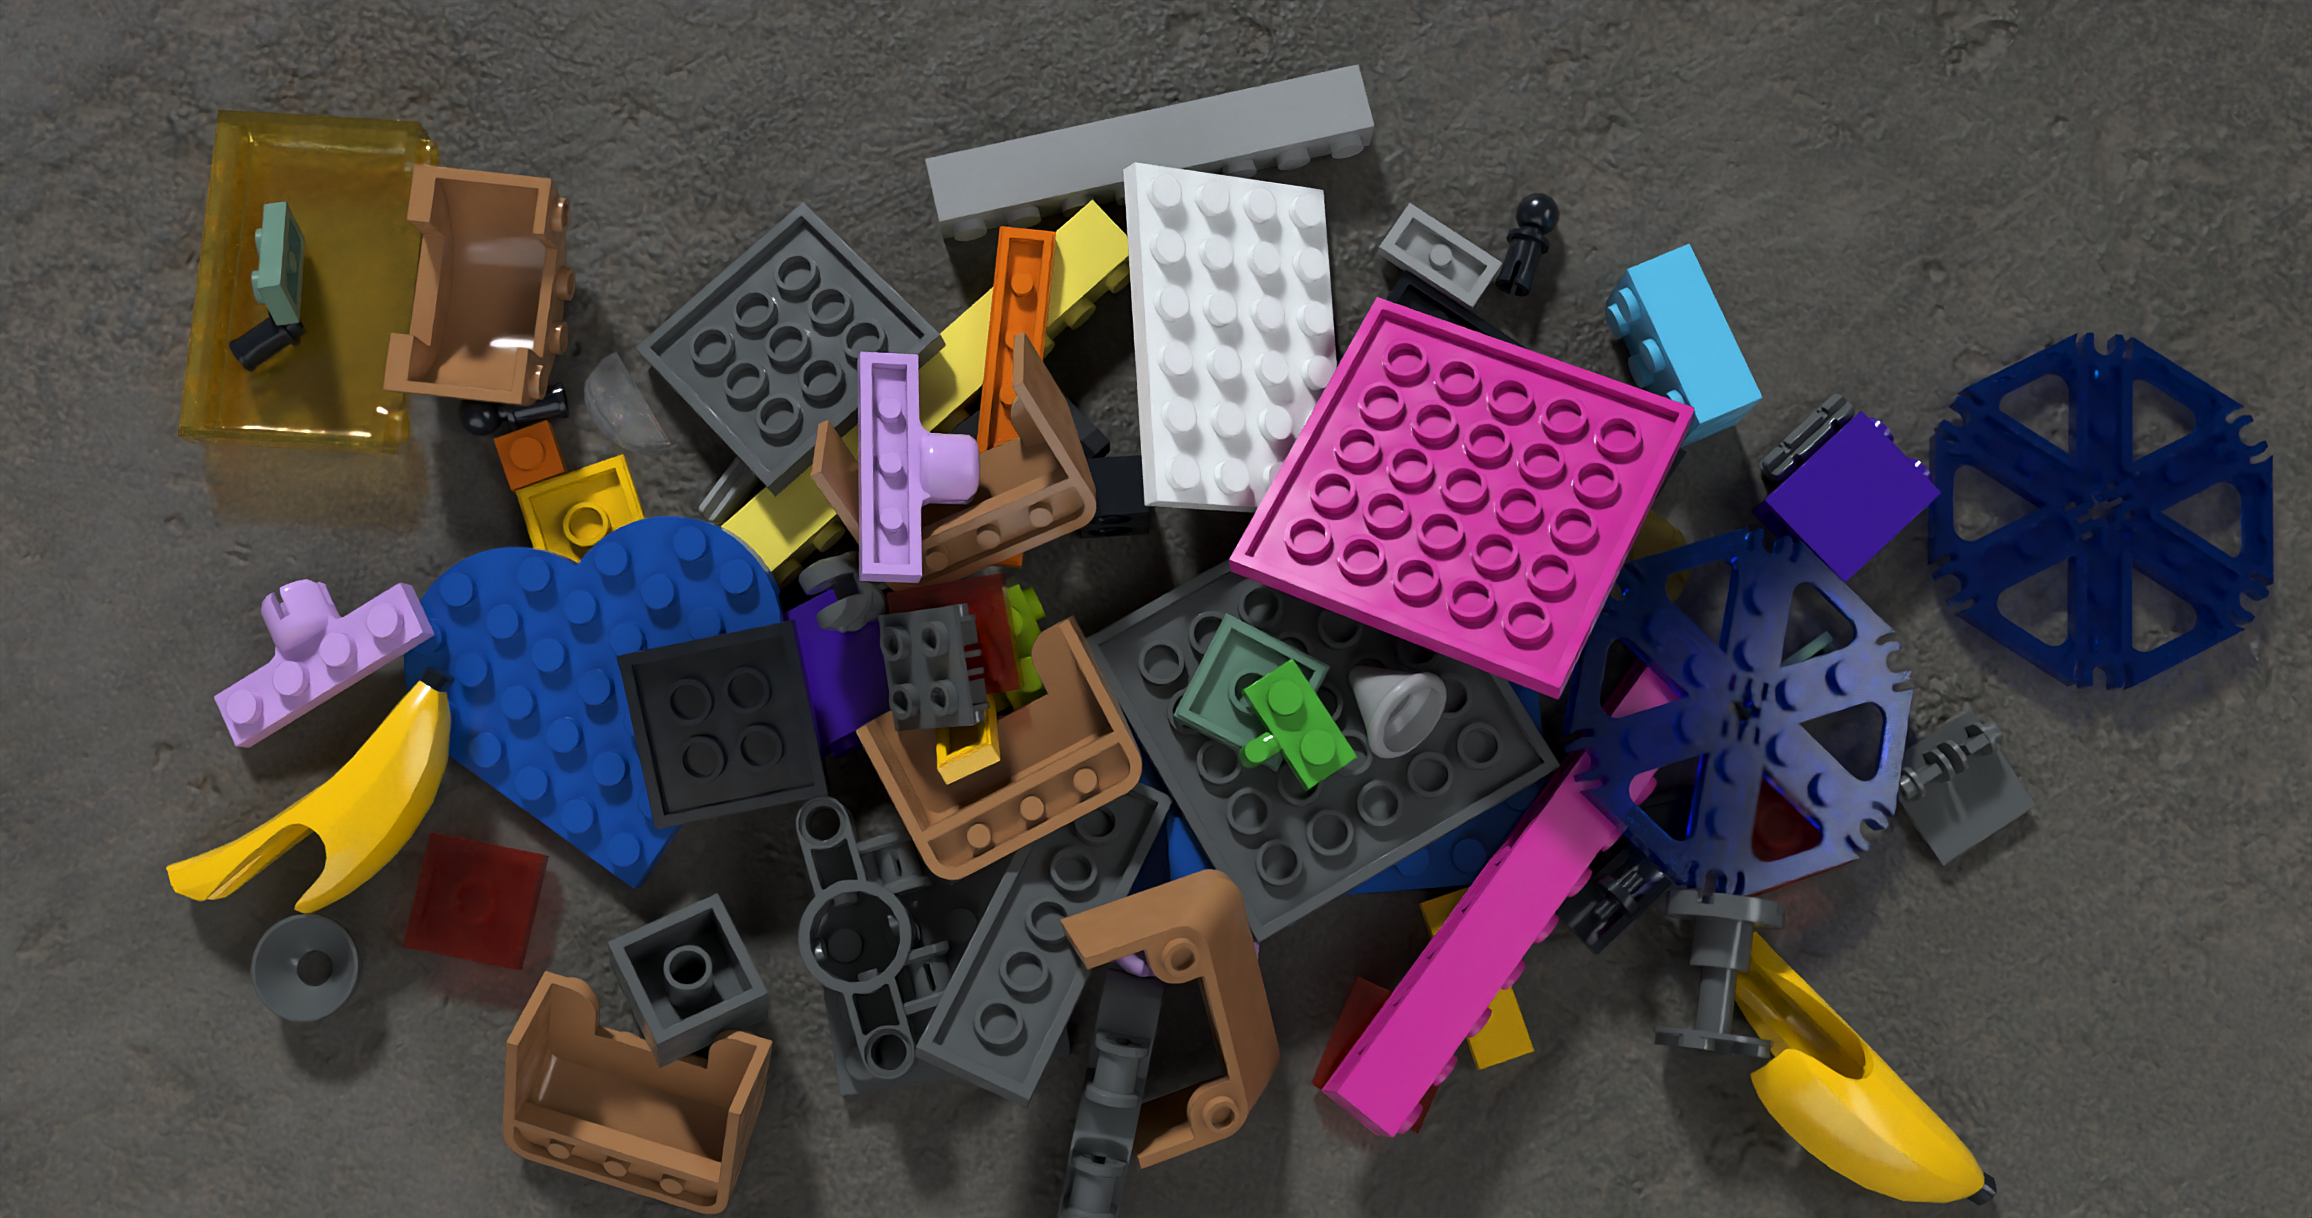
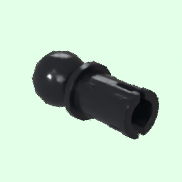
[1495,193,1560,297]
[458,382,569,436]

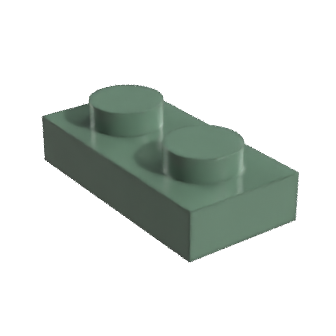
[251,201,305,326]

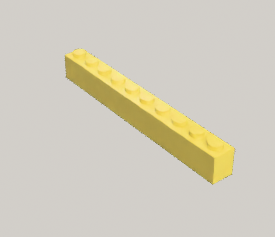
[721,199,1130,590]

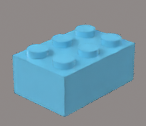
[1605,244,1763,448]

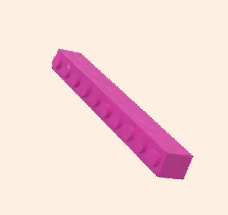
[1321,628,1727,1138]

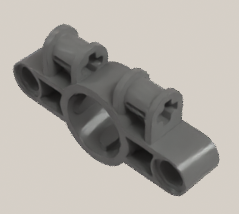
[796,796,952,1080]
[1057,968,1165,1218]

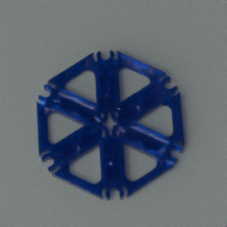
[1927,332,2274,691]
[1562,527,1914,896]

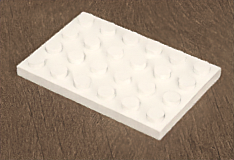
[1123,162,1337,513]

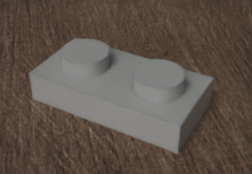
[1377,203,1502,311]

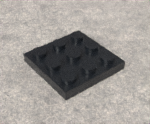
[617,619,832,829]

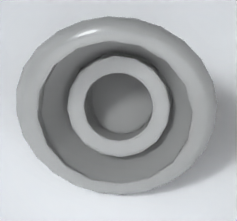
[1349,665,1447,759]

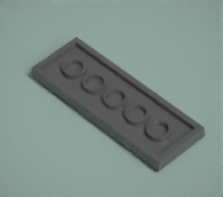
[914,782,1173,1108]

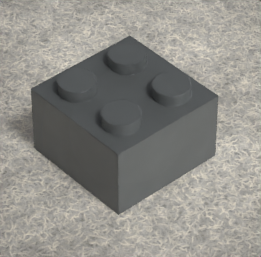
[607,893,768,1068]

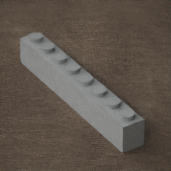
[925,64,1374,241]

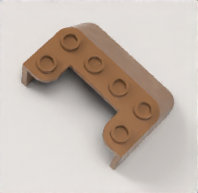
[856,615,1143,880]
[502,971,773,1214]

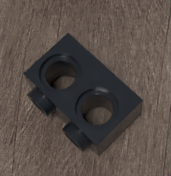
[1081,455,1150,539]

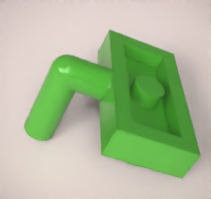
[1238,658,1357,791]

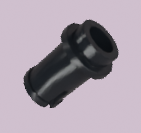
[228,310,307,372]

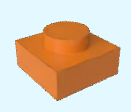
[493,420,568,494]

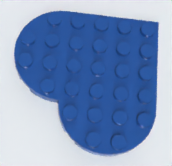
[404,516,784,889]

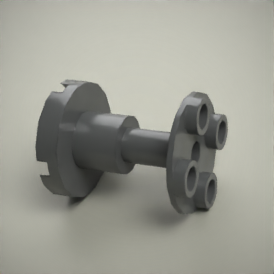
[1653,890,1786,1059]

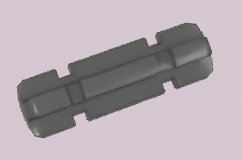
[1759,394,1855,484]

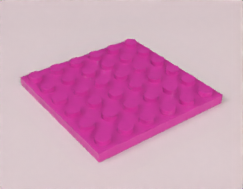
[1229,297,1695,700]

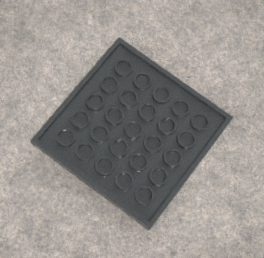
[1086,559,1561,945]

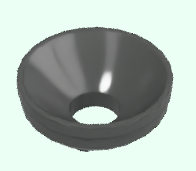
[251,914,363,1022]

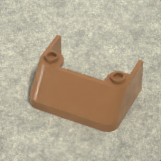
[811,332,1096,596]
[1060,869,1280,1169]

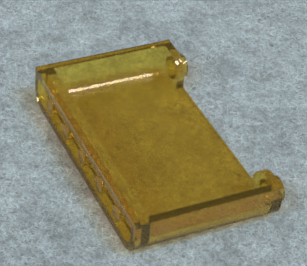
[178,110,440,455]

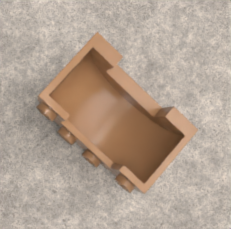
[383,164,576,406]

